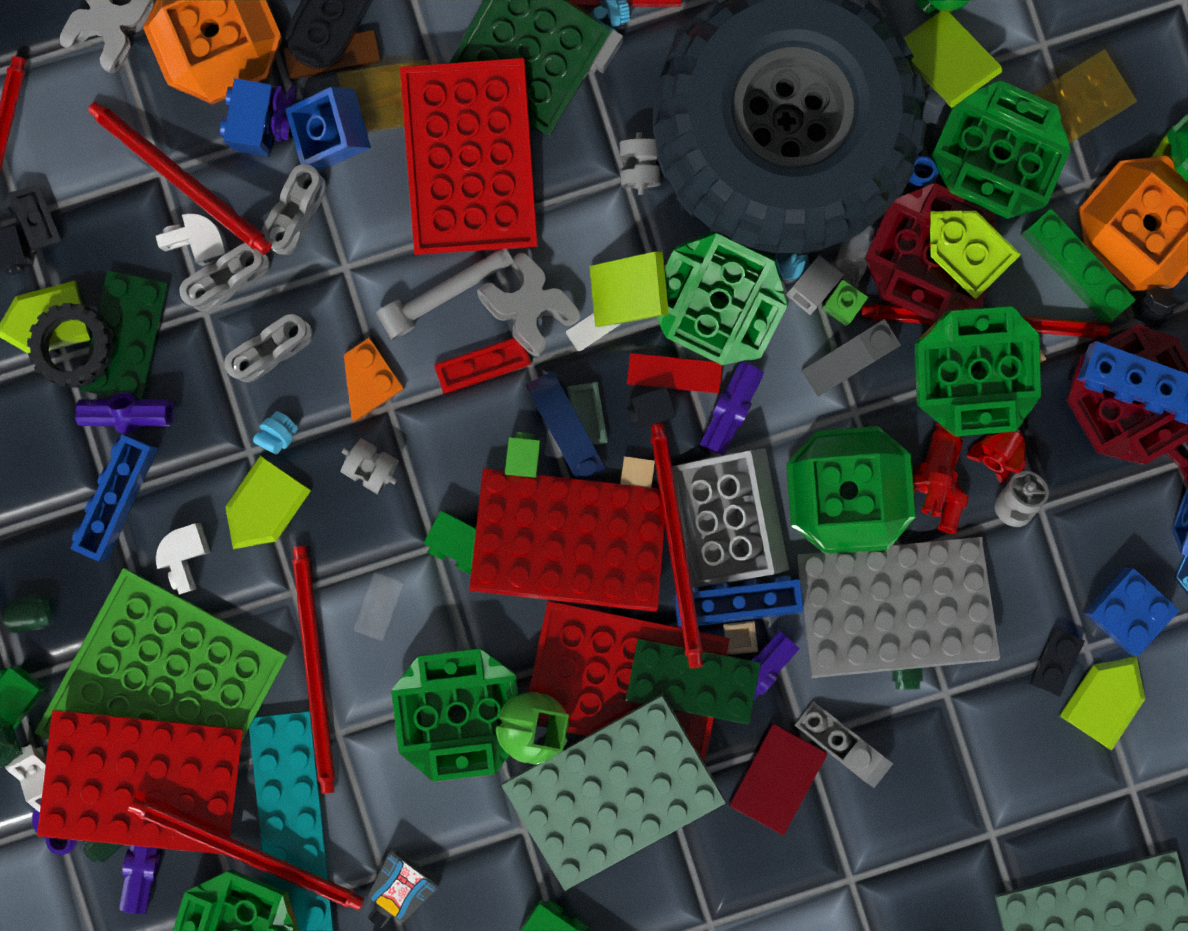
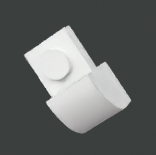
[156,214,229,266]
[156,523,210,594]
[3,744,47,812]

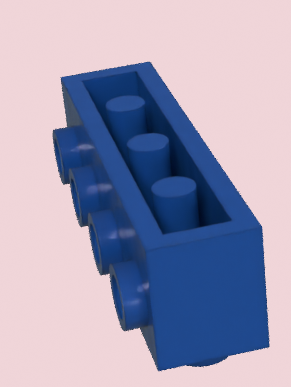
[1077,341,1188,424]
[71,434,158,562]
[674,576,804,628]

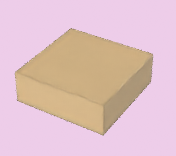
[620,456,655,488]
[723,620,758,655]

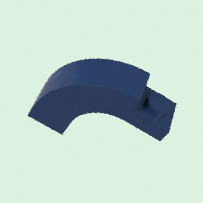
[525,371,605,480]

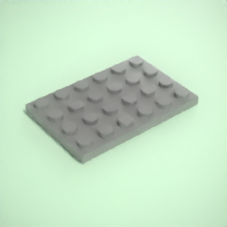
[796,537,1000,678]

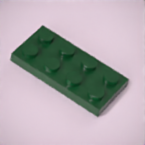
[80,270,170,399]
[626,638,761,725]

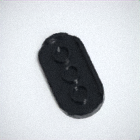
[286,0,373,68]

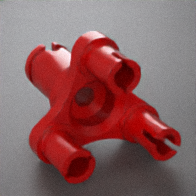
[913,422,969,534]

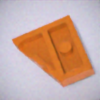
[344,338,404,422]

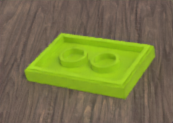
[904,11,1002,108]
[589,252,669,327]

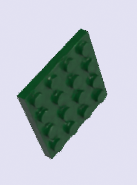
[449,0,614,136]

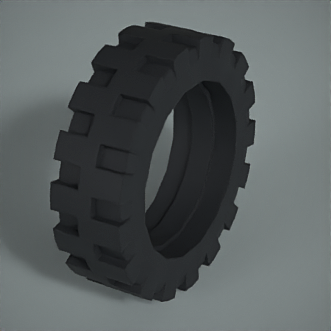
[27,303,115,388]

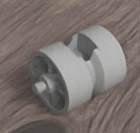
[619,132,661,195]
[340,438,399,495]
[994,471,1049,527]

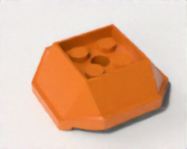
[143,0,283,105]
[1077,156,1188,291]

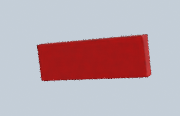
[434,338,531,394]
[627,353,722,394]

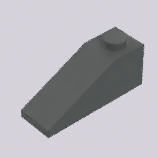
[802,319,901,396]

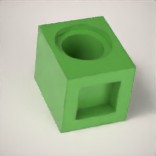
[821,280,868,326]
[505,432,541,478]

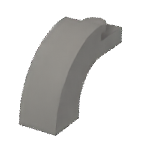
[786,255,844,315]

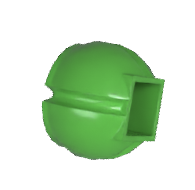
[496,692,570,764]

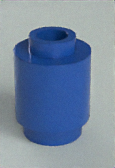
[907,156,939,191]

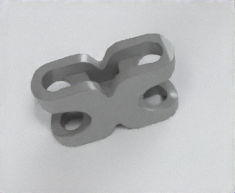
[60,0,156,74]
[261,164,327,255]
[179,243,270,312]
[477,253,580,356]
[224,314,313,383]

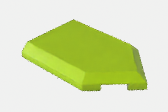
[930,210,1021,300]
[0,281,92,353]
[225,456,312,549]
[1059,656,1145,751]

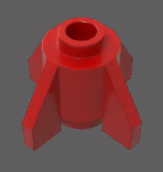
[966,429,1026,484]

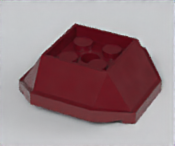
[864,183,999,322]
[1066,324,1188,465]

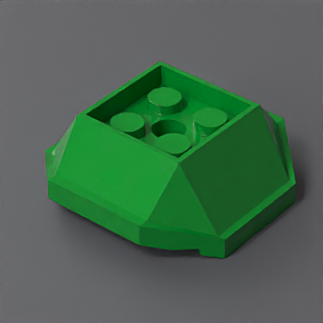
[931,80,1071,219]
[657,232,789,365]
[914,305,1041,437]
[786,426,917,554]
[391,648,519,782]
[173,869,299,931]

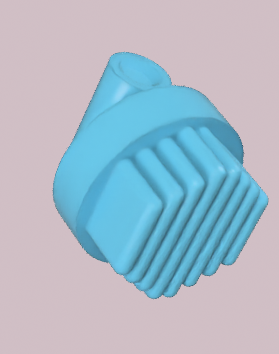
[590,0,630,30]
[774,253,809,280]
[253,411,298,454]

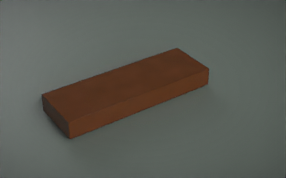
[284,30,381,81]

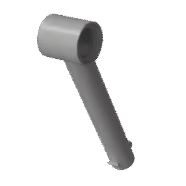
[376,249,514,340]

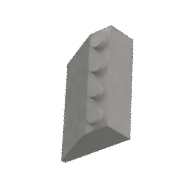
[672,448,789,587]

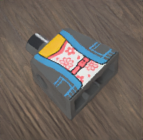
[368,847,441,928]

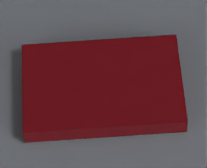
[728,723,828,836]

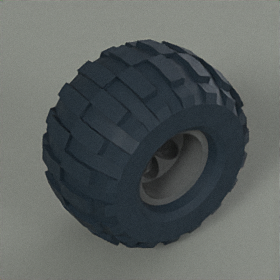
[653,0,926,256]

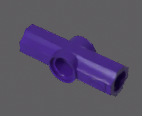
[700,361,764,456]
[75,392,174,434]
[749,631,800,700]
[119,846,161,914]

